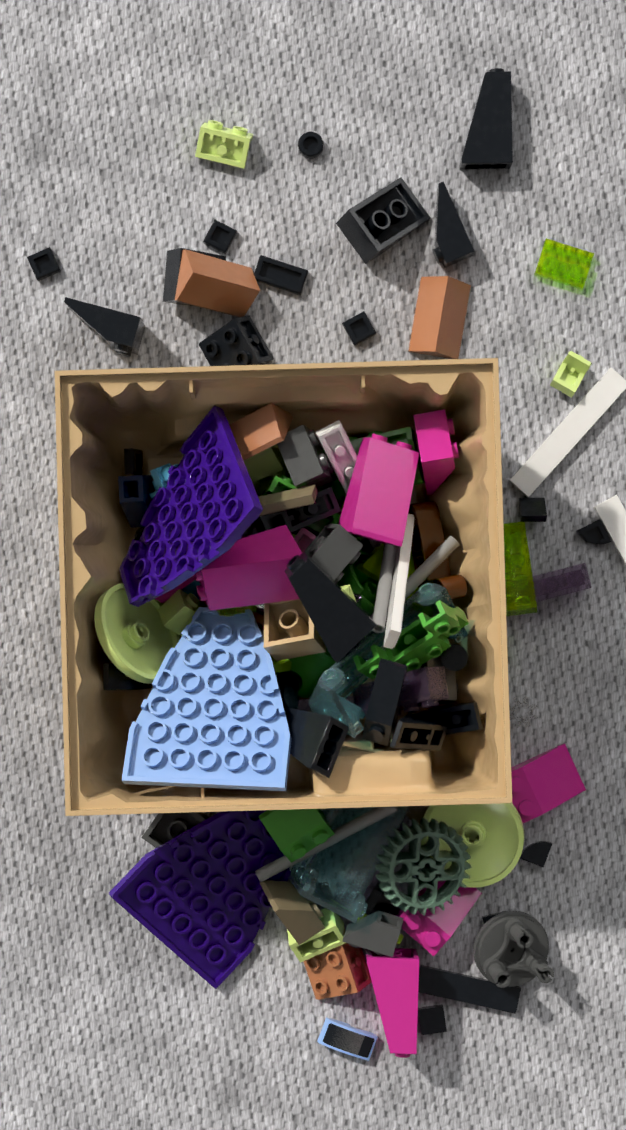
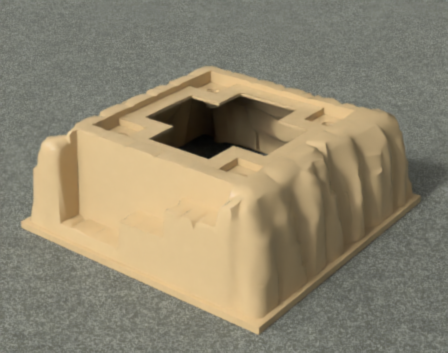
[55,358,512,816]

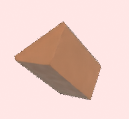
[175,249,260,317]
[408,276,471,359]
[229,403,293,461]

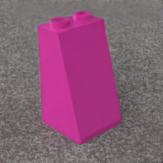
[338,434,419,547]
[194,525,302,610]
[365,948,419,1058]

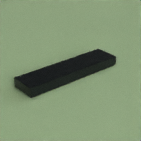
[418,965,521,1014]

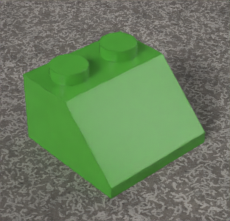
[259,809,335,863]

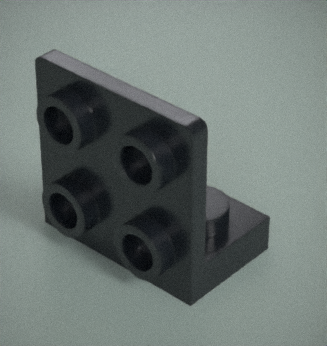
[199,315,274,366]

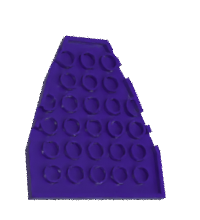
[119,405,263,607]
[109,810,291,989]

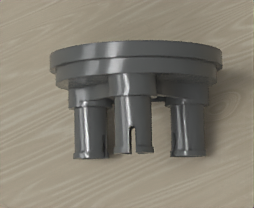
[473,911,554,988]

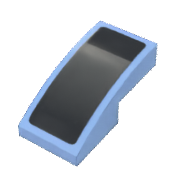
[317,1017,378,1061]

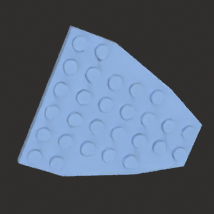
[122,607,292,791]

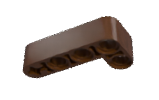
[408,501,467,604]

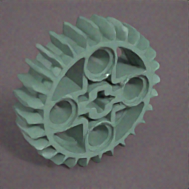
[375,817,472,916]

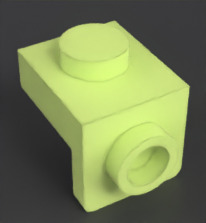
[550,351,592,398]

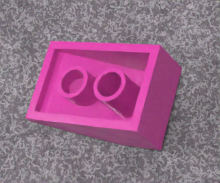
[413,409,459,495]
[511,743,586,823]
[395,881,482,956]

